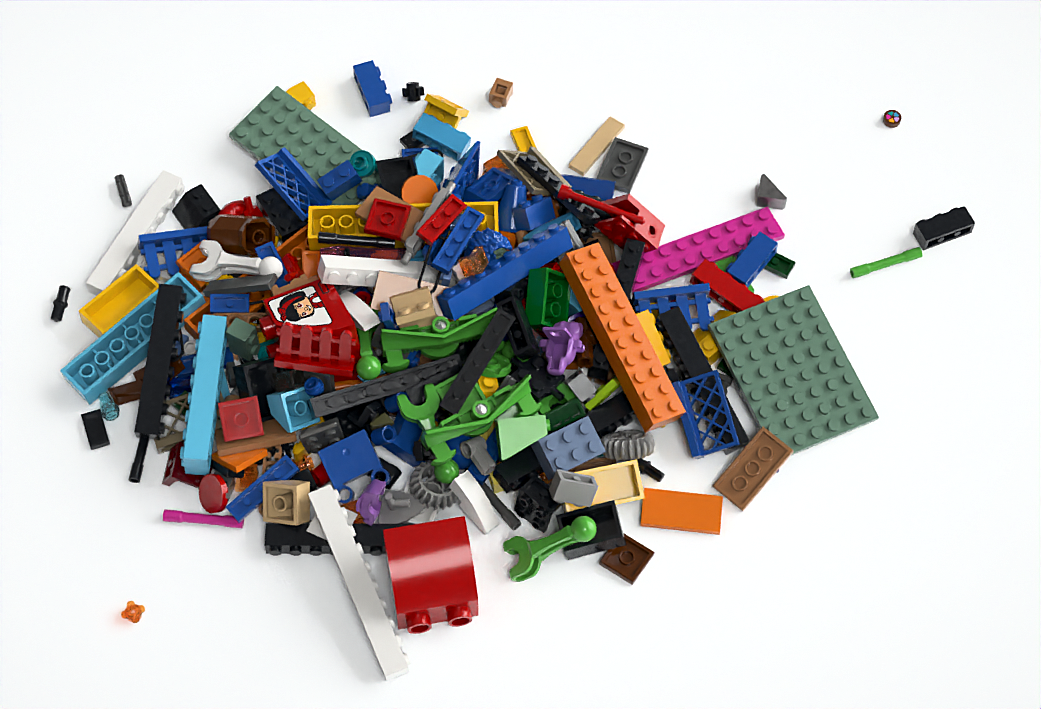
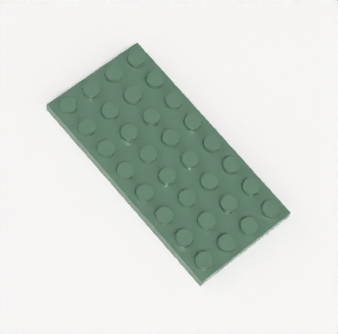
[229,86,377,205]

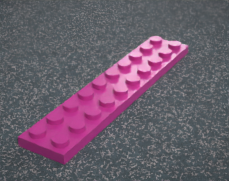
[612,206,785,295]

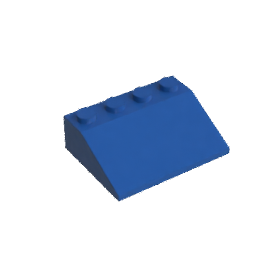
[438,141,481,201]

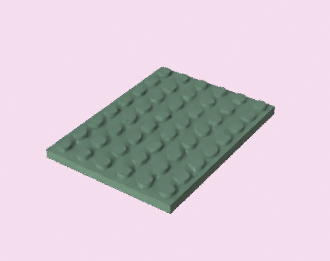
[707,285,880,456]

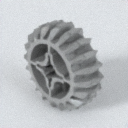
[602,430,655,461]
[409,460,459,510]

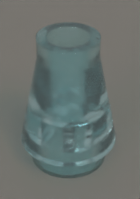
[98,392,120,421]

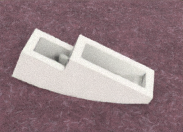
[339,291,380,331]
[449,470,500,535]

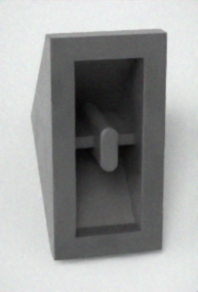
[757,173,787,210]

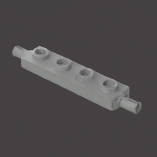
[400,181,456,265]

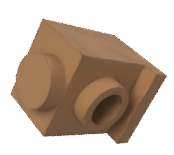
[489,78,514,108]

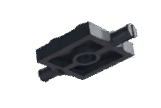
[510,354,565,403]

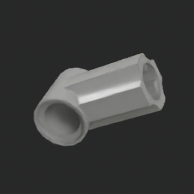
[460,436,497,476]

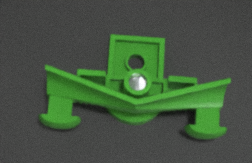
[380,307,505,373]
[420,373,542,466]

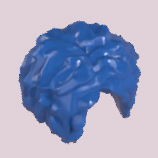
[464,228,512,271]

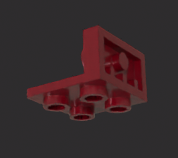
[162,442,212,489]

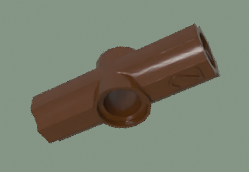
[574,317,597,369]

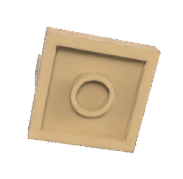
[391,286,437,328]

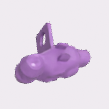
[539,321,585,376]

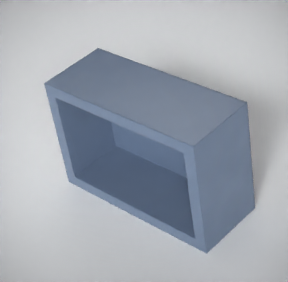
[531,416,606,480]

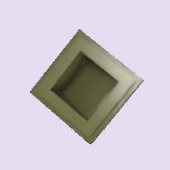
[370,413,394,431]

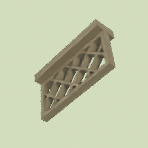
[497,147,572,202]
[154,391,224,454]

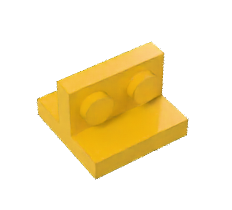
[424,93,469,129]

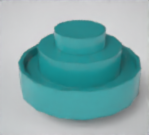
[349,150,376,178]

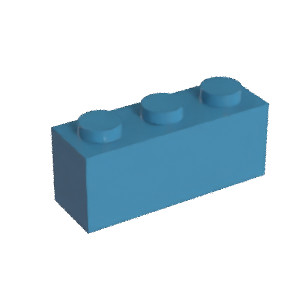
[412,113,471,161]

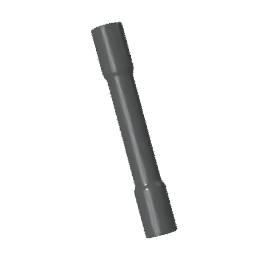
[463,468,522,531]

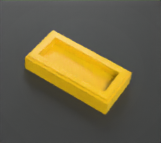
[510,126,537,152]

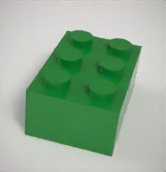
[525,267,571,332]

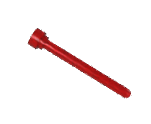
[557,184,645,225]

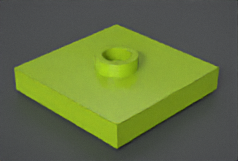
[584,377,620,410]

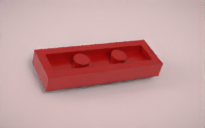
[416,194,467,246]

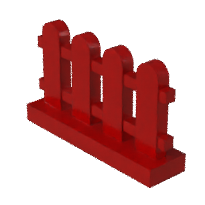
[274,322,356,377]

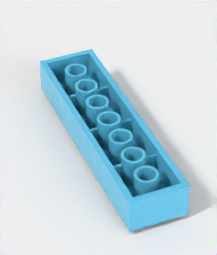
[60,272,206,405]
[180,315,228,475]

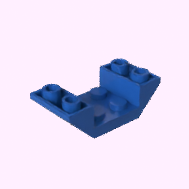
[462,167,529,202]

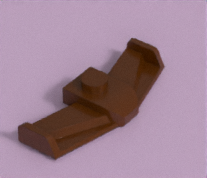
[107,354,185,406]

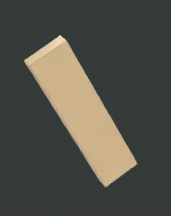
[568,116,625,176]

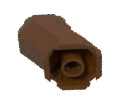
[207,214,275,257]

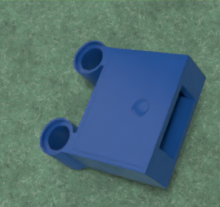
[371,392,441,467]
[318,429,391,504]

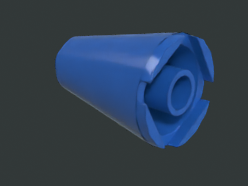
[498,179,529,233]

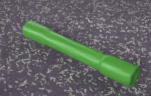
[850,247,923,279]

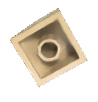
[263,480,310,526]

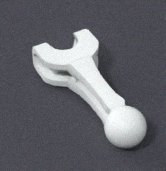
[189,240,283,282]

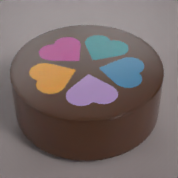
[883,110,902,128]

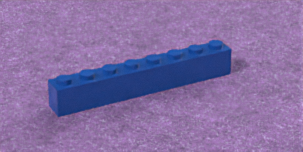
[437,224,573,321]

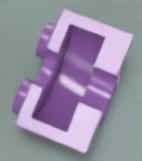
[356,479,386,526]

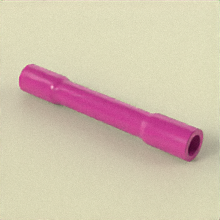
[163,509,244,529]

